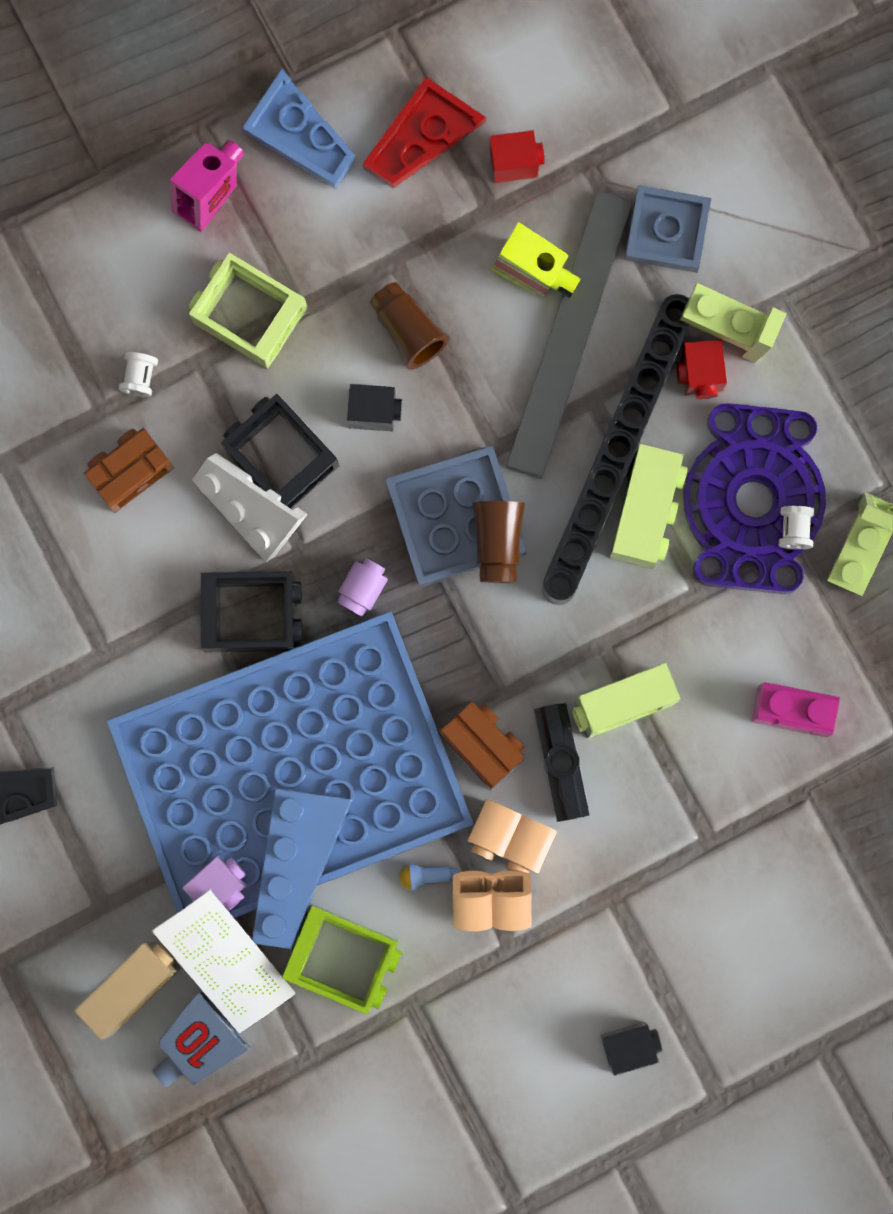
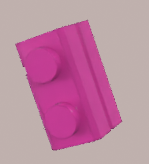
[752,682,840,738]

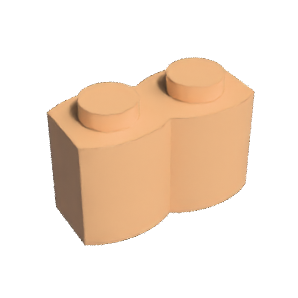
[467,799,557,874]
[453,870,531,931]

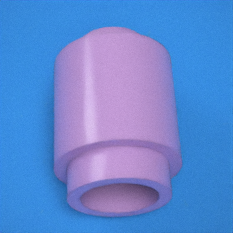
[337,558,388,617]

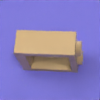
[74,941,181,1040]

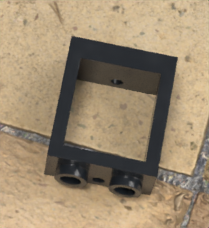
[221,393,339,509]
[201,571,302,653]

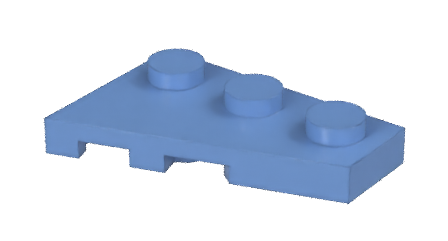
[242,69,356,189]

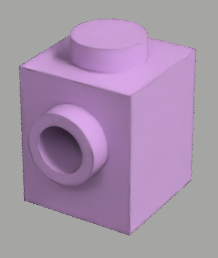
[182,856,247,912]

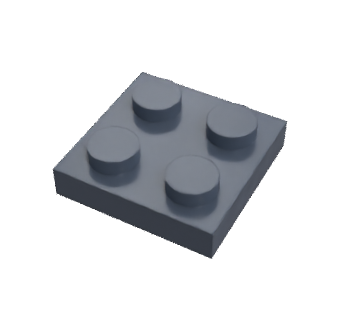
[625,185,711,273]

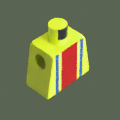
[491,222,581,298]

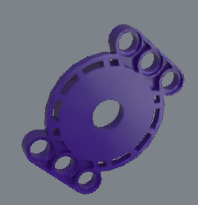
[683,403,826,594]

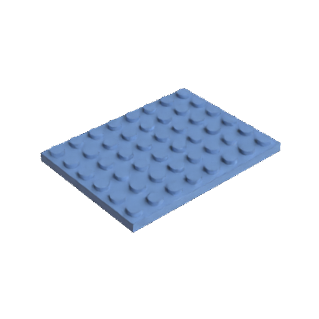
[107,611,474,918]

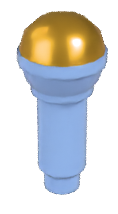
[399,864,458,891]

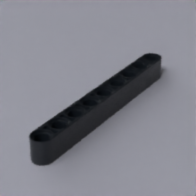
[542,294,690,605]

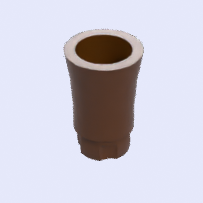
[370,282,450,370]
[472,501,525,583]

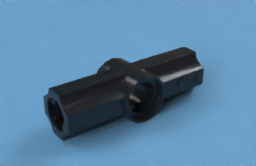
[534,703,590,822]

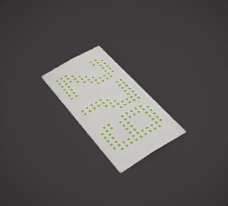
[152,890,296,1033]

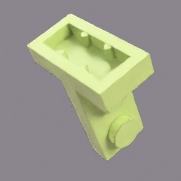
[680,283,787,363]
[827,492,893,596]

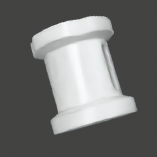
[118,352,158,397]
[779,506,814,549]

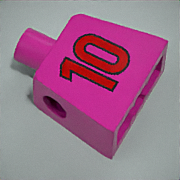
[170,140,244,232]

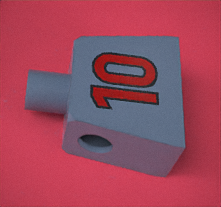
[152,992,250,1088]

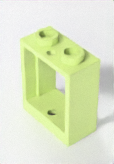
[189,252,307,369]
[571,663,680,738]

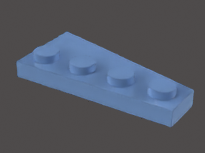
[252,789,352,949]

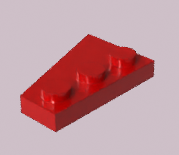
[363,77,486,188]

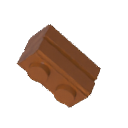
[84,427,174,513]
[439,702,525,790]

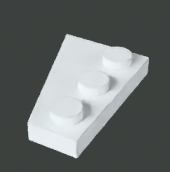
[192,453,308,562]

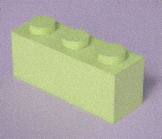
[610,444,688,569]

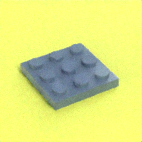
[386,446,527,587]

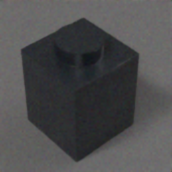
[347,384,402,432]
[600,1022,663,1076]

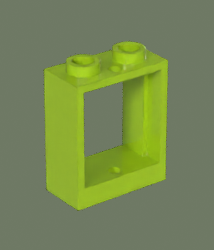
[281,905,402,1015]

